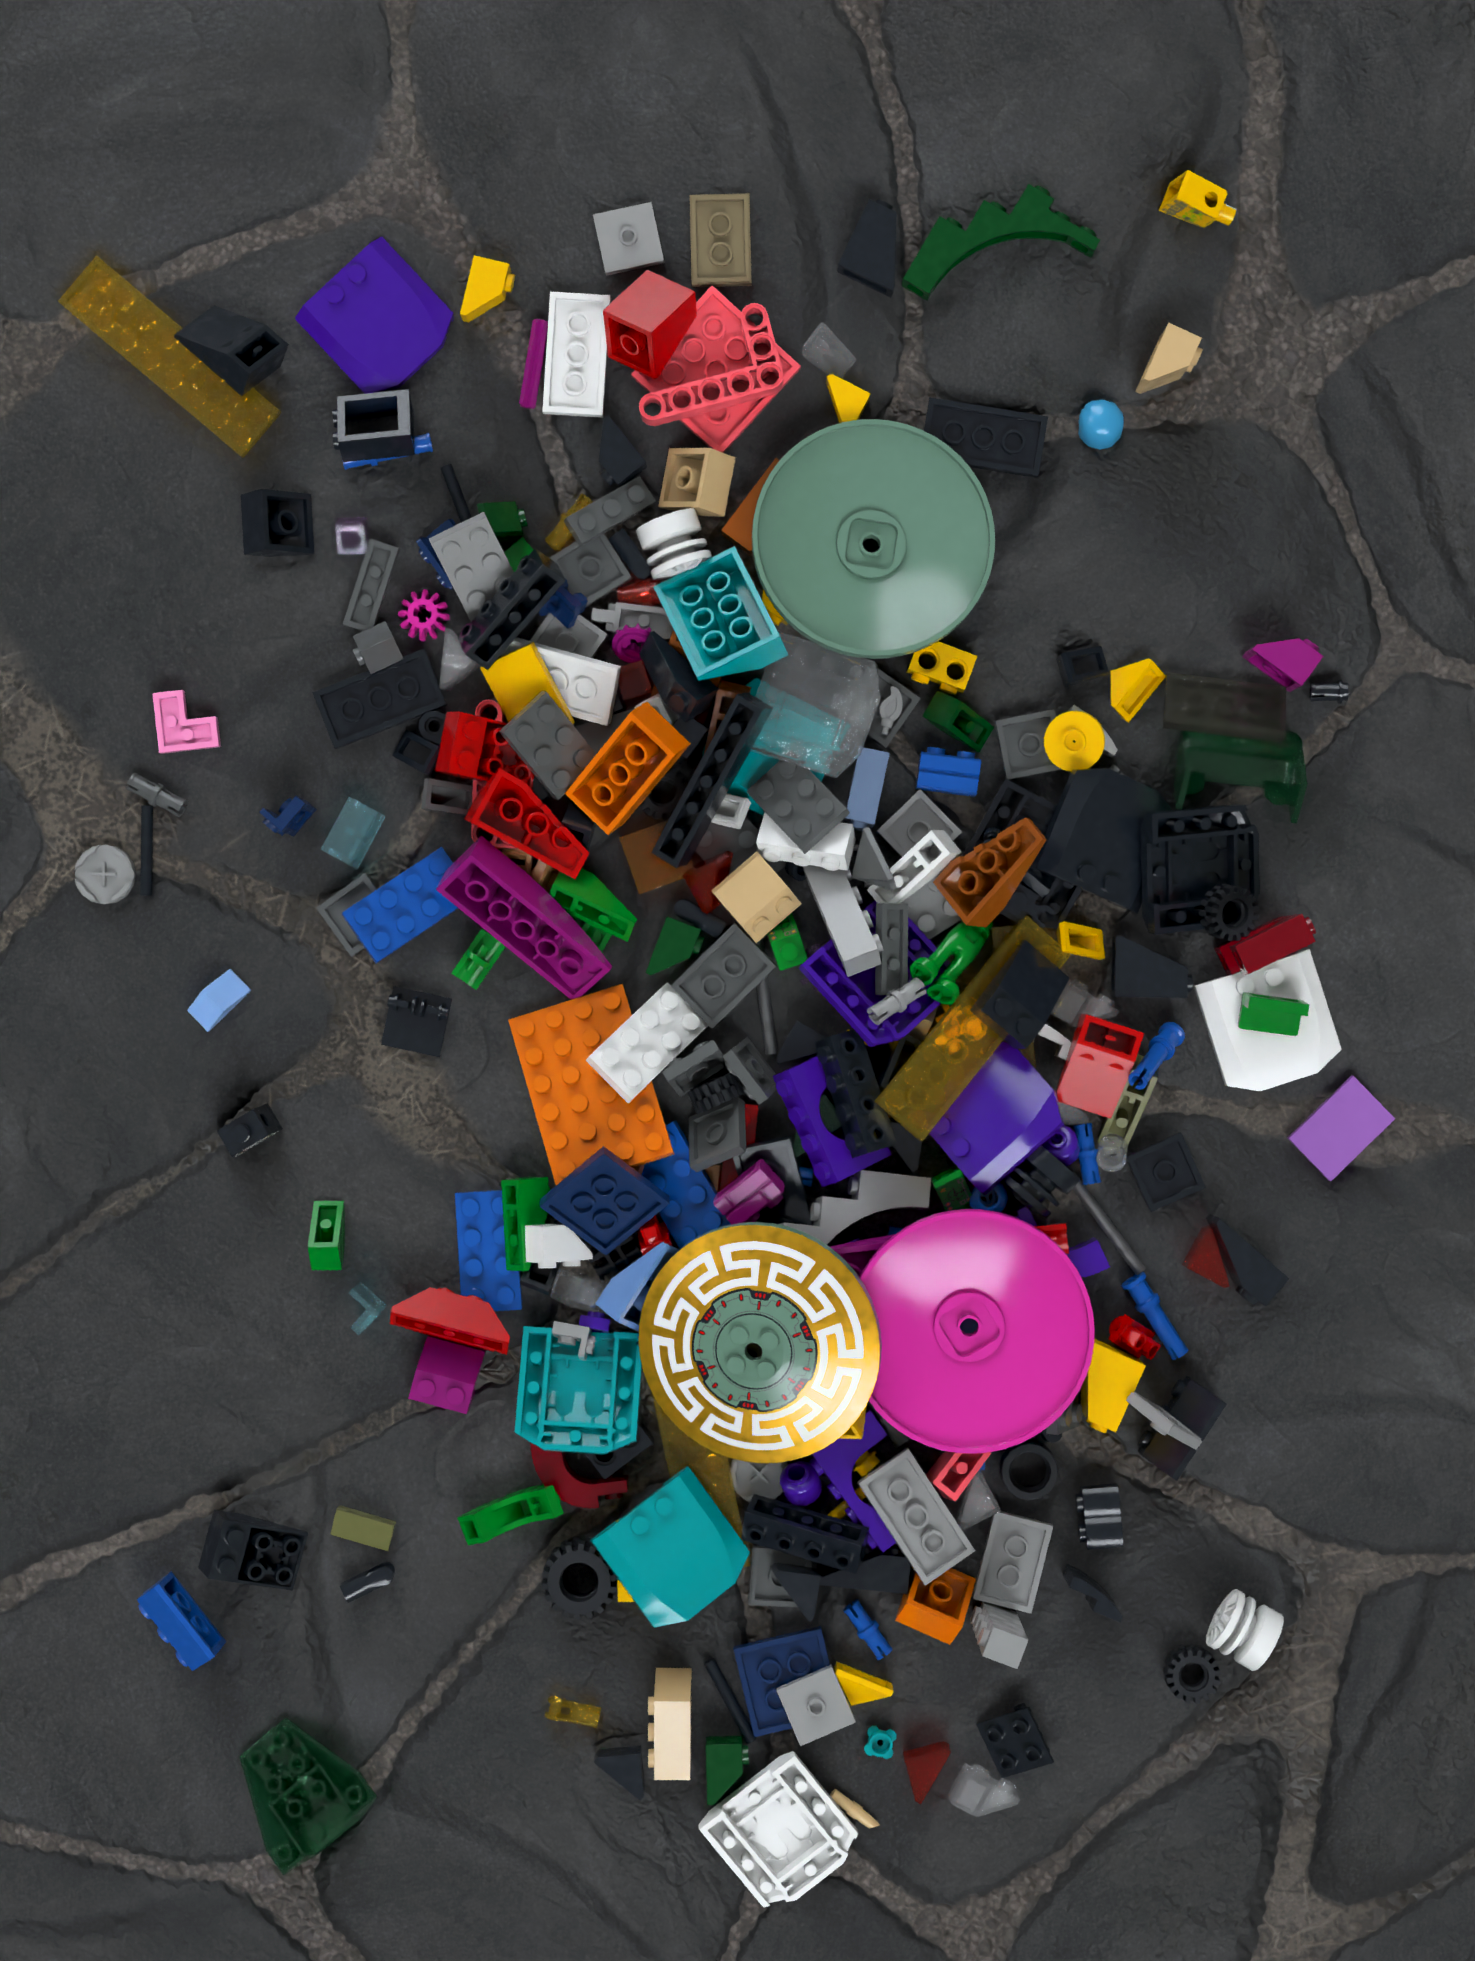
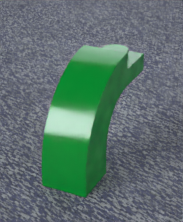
[457,1484,564,1545]

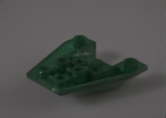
[239,1718,377,1875]

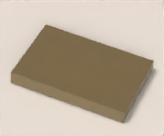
[690,193,752,287]

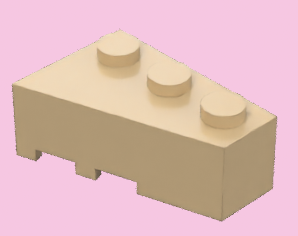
[648,1668,692,1780]

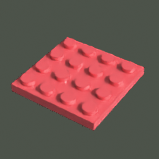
[631,286,801,453]

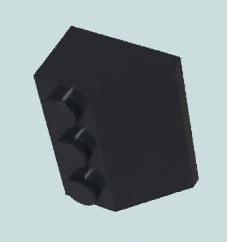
[1138,1376,1227,1481]

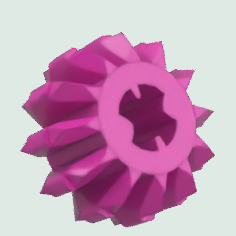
[398,589,450,642]

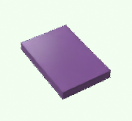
[1287,1075,1395,1182]

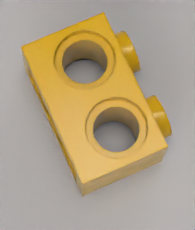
[907,641,977,695]

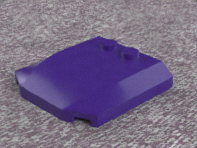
[294,237,455,394]
[798,900,950,1047]
[908,1035,1064,1195]

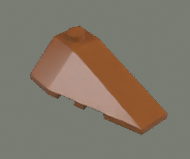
[933,817,1047,928]

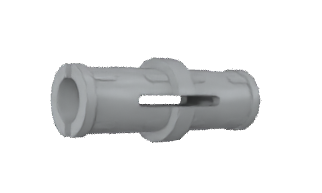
[867,977,926,1025]

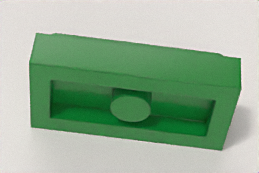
[1238,992,1310,1036]

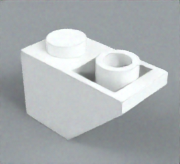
[525,1224,593,1268]

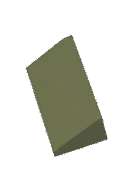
[330,1505,397,1551]

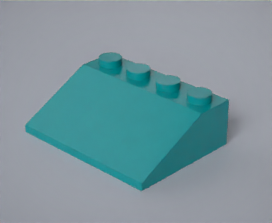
[654,546,789,681]

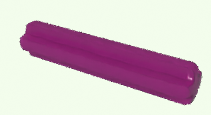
[519,319,548,409]

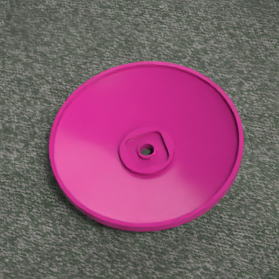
[859,1209,1095,1454]

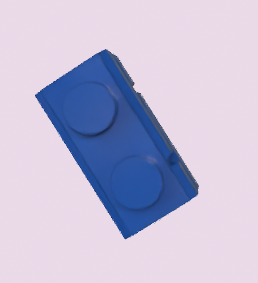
[915,747,981,797]

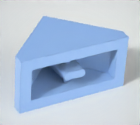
[187,969,251,1032]

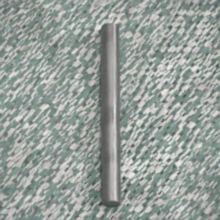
[750,937,777,1055]
[1073,1172,1146,1275]

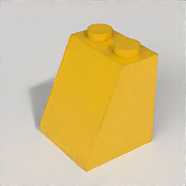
[1081,1338,1146,1434]

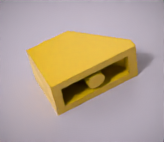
[460,255,515,323]

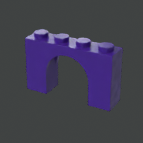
[772,1055,892,1187]
[809,1409,896,1552]

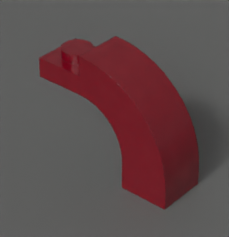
[530,1443,629,1508]

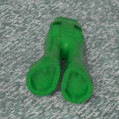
[910,921,993,1005]

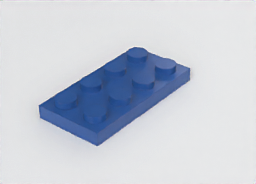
[341,847,459,964]
[642,1120,731,1249]
[455,1190,523,1311]

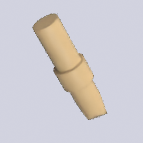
[830,1789,880,1828]

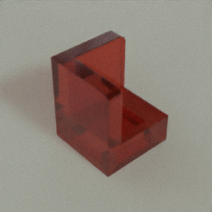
[618,660,652,701]

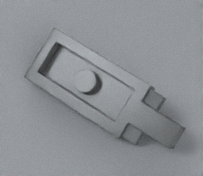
[591,602,673,640]

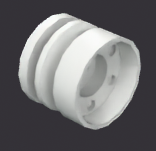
[636,508,712,580]
[1206,1589,1284,1671]

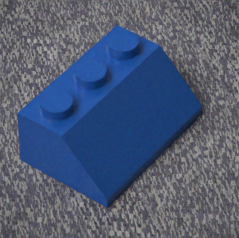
[137,1571,226,1671]

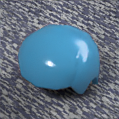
[1078,399,1124,450]

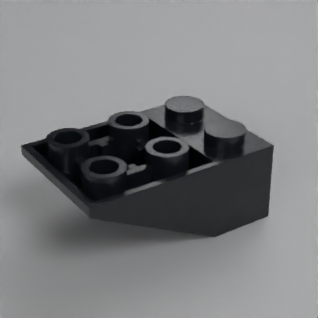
[174,305,289,396]
[198,1510,308,1591]

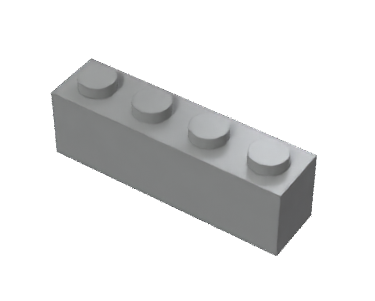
[803,865,884,977]
[970,1601,1028,1669]

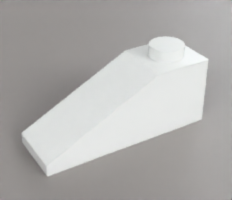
[867,830,962,904]

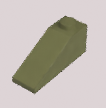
[1097,1054,1158,1151]

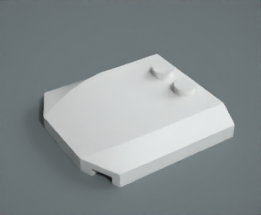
[1193,949,1342,1091]
[698,1751,858,1907]

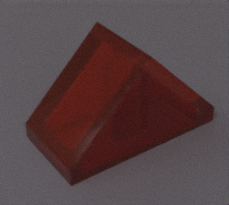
[682,851,733,914]
[1182,1226,1230,1288]
[903,1741,951,1804]

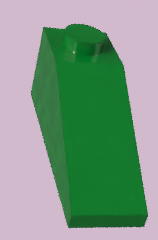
[549,868,637,942]
[501,1177,550,1271]

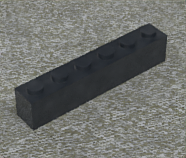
[651,693,773,868]

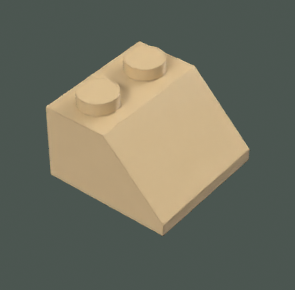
[1135,323,1203,394]
[658,448,736,517]
[711,851,801,943]

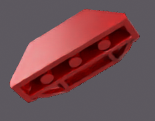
[390,1287,510,1355]

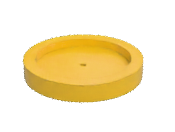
[1044,711,1105,772]

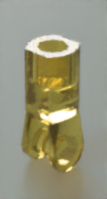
[544,1696,601,1728]

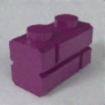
[713,1159,785,1224]

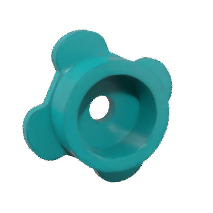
[864,1726,897,1759]

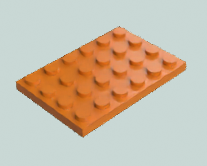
[508,984,675,1185]

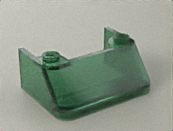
[1174,719,1308,823]

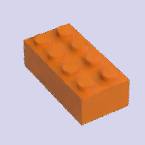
[565,702,691,835]

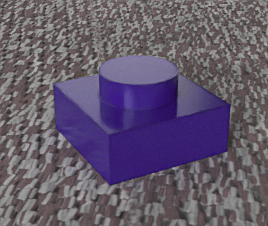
[579,1311,611,1333]

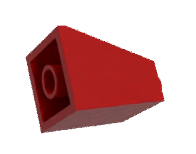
[603,270,697,379]

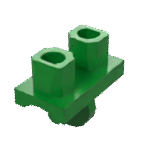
[451,929,506,990]

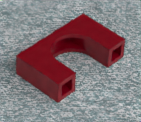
[1214,914,1316,975]

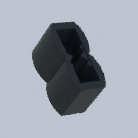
[1075,1483,1124,1550]

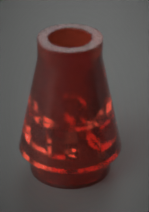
[617,578,661,607]

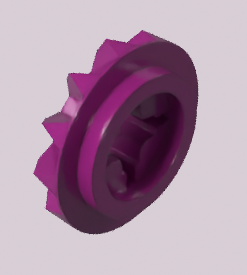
[612,624,651,664]

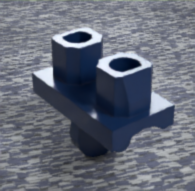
[538,579,588,629]

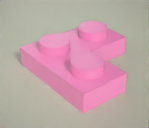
[152,690,221,754]

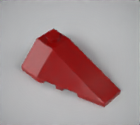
[464,768,589,879]

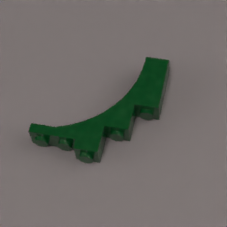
[902,184,1100,301]

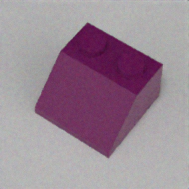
[1242,638,1324,692]
[408,1336,486,1414]

